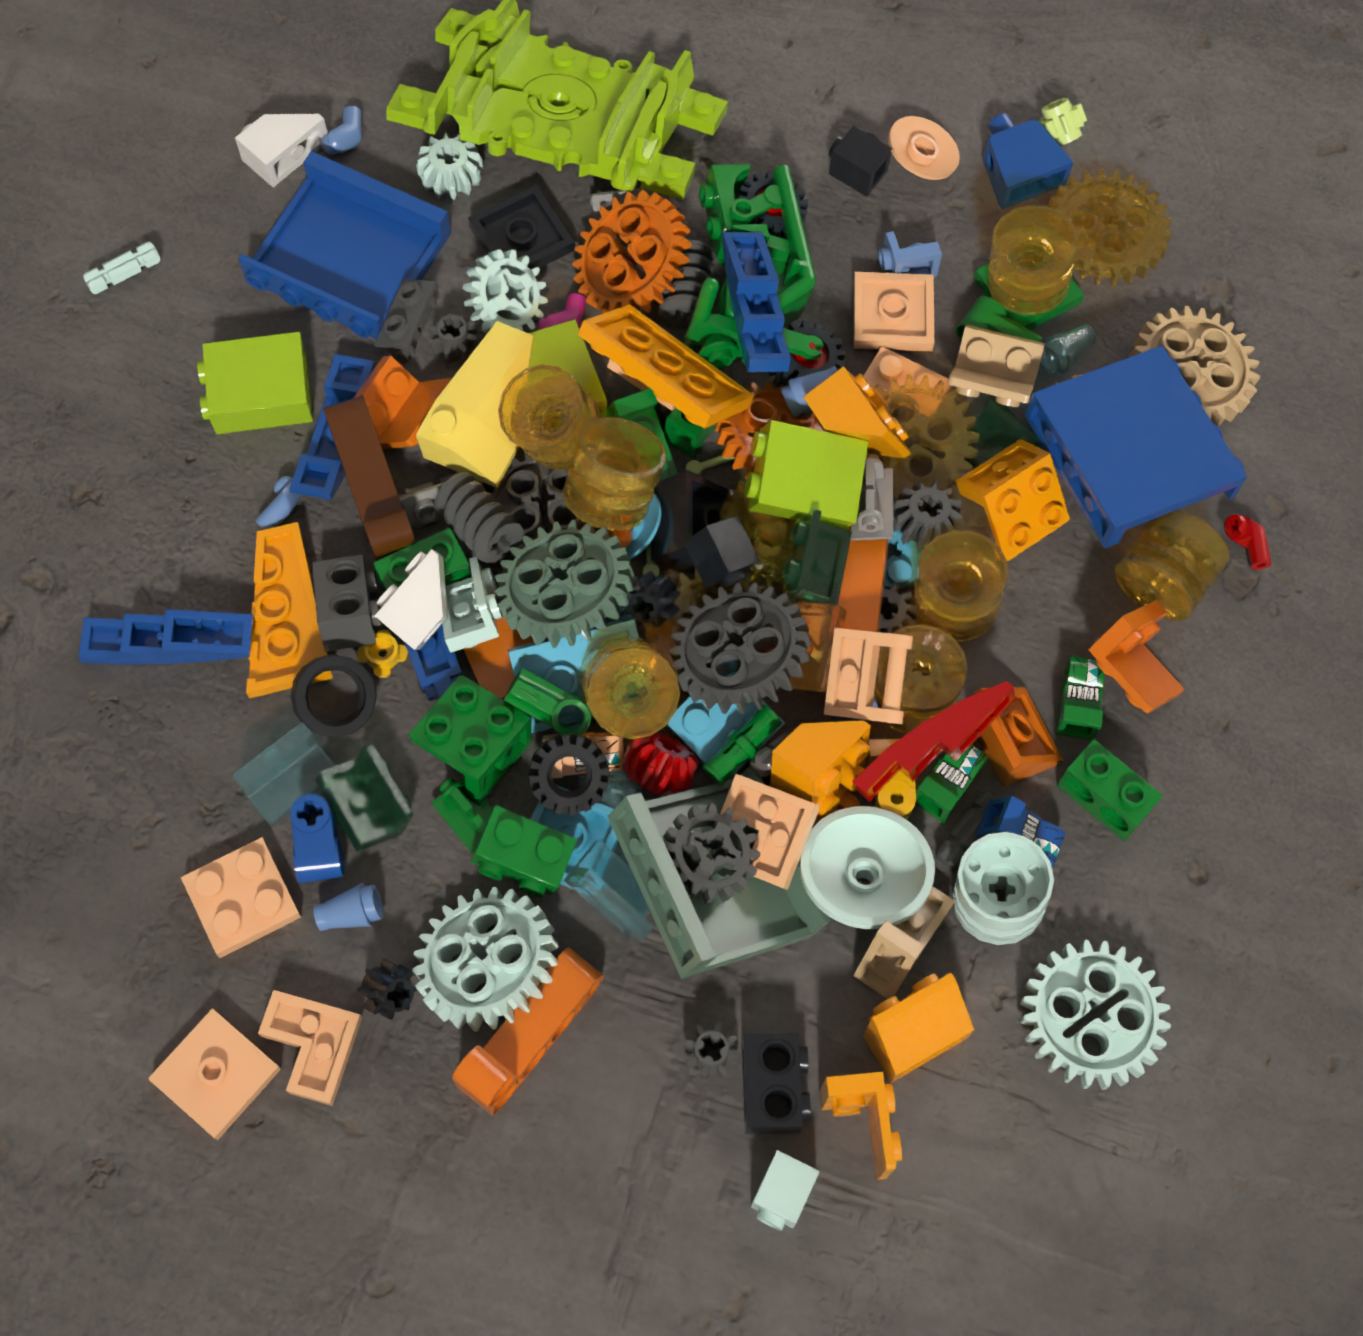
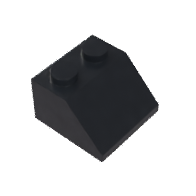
[651,470,744,573]

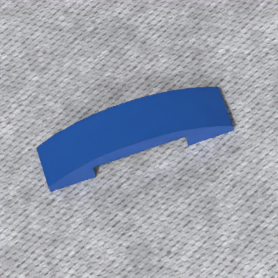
[290,354,375,500]

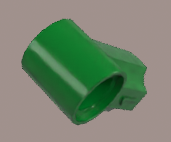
[956,296,1042,342]
[504,667,591,736]

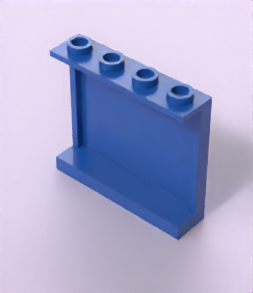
[238,151,451,339]
[1024,345,1247,548]

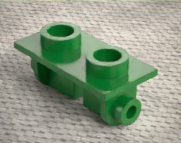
[431,777,492,855]

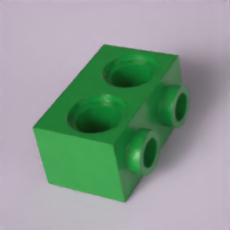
[373,527,470,592]
[1057,739,1163,842]

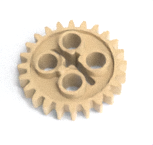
[1129,306,1260,427]

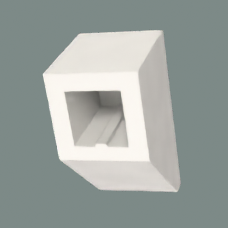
[375,549,448,650]

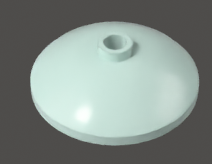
[800,806,935,929]

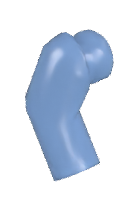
[321,106,362,155]
[255,476,303,530]

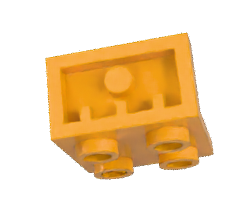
[956,439,1070,561]
[819,1072,902,1180]

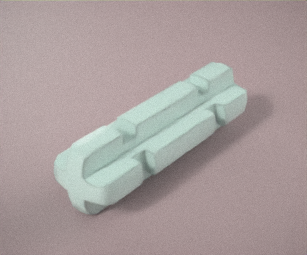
[83,242,160,294]

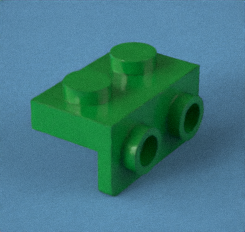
[470,805,578,897]

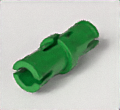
[702,704,782,786]

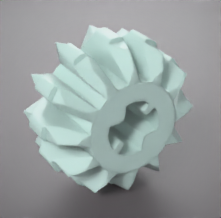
[416,131,483,200]

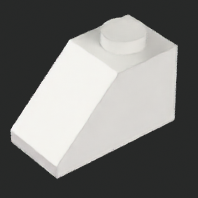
[235,114,328,187]

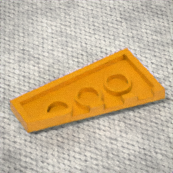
[246,522,333,699]

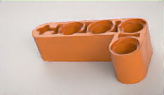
[452,947,605,1115]

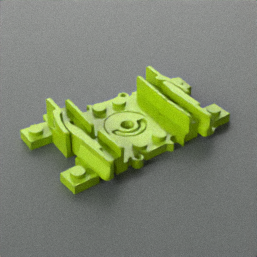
[386,0,728,200]

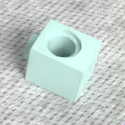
[751,1150,820,1231]

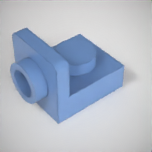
[878,231,942,277]

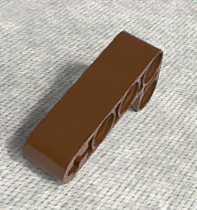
[323,395,416,561]

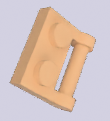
[824,628,913,724]

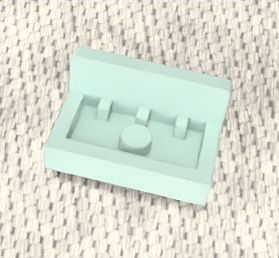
[442,556,503,653]

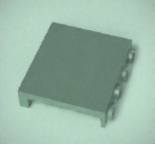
[607,766,831,979]

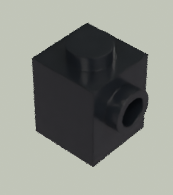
[828,125,892,197]
[684,515,760,588]

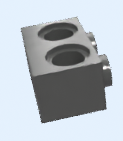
[312,554,382,652]

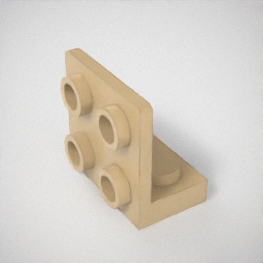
[948,325,1045,407]

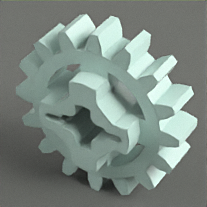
[463,249,548,333]

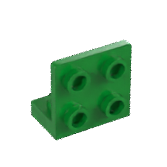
[409,675,532,805]

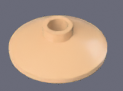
[888,116,960,180]

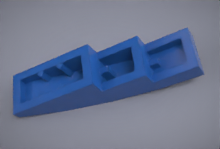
[722,232,791,372]
[78,609,254,665]

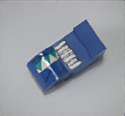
[975,795,1065,868]

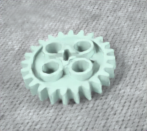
[412,887,559,1031]
[1020,940,1171,1090]

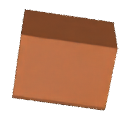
[973,687,1064,788]

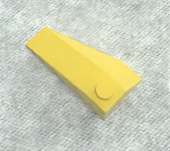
[416,321,534,488]

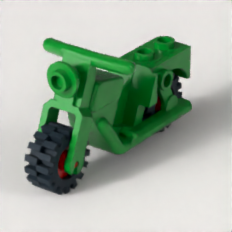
[682,164,845,387]

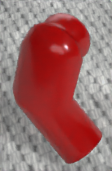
[1224,514,1272,570]

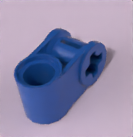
[290,794,345,884]

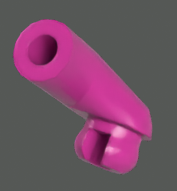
[537,293,587,330]

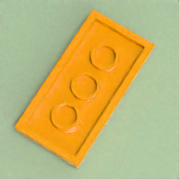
[577,304,754,429]

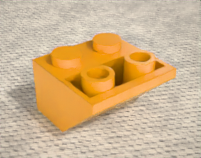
[803,366,912,458]
[770,720,871,824]
[863,973,974,1083]

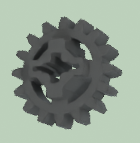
[663,803,760,904]

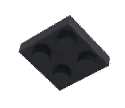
[468,185,575,274]

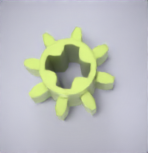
[1039,98,1087,146]

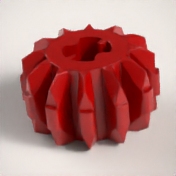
[622,730,699,796]

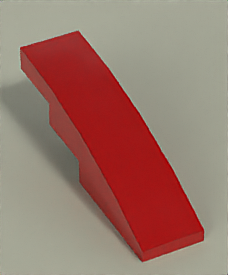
[852,681,1015,802]

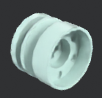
[952,832,1054,945]

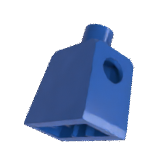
[983,113,1073,210]

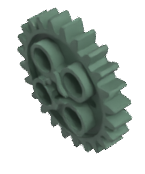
[494,520,634,648]

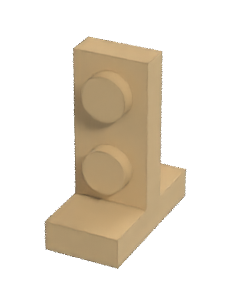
[853,886,955,999]

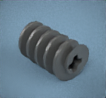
[658,240,716,329]
[434,472,524,563]

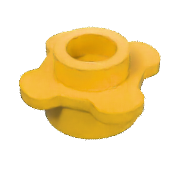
[357,630,409,678]

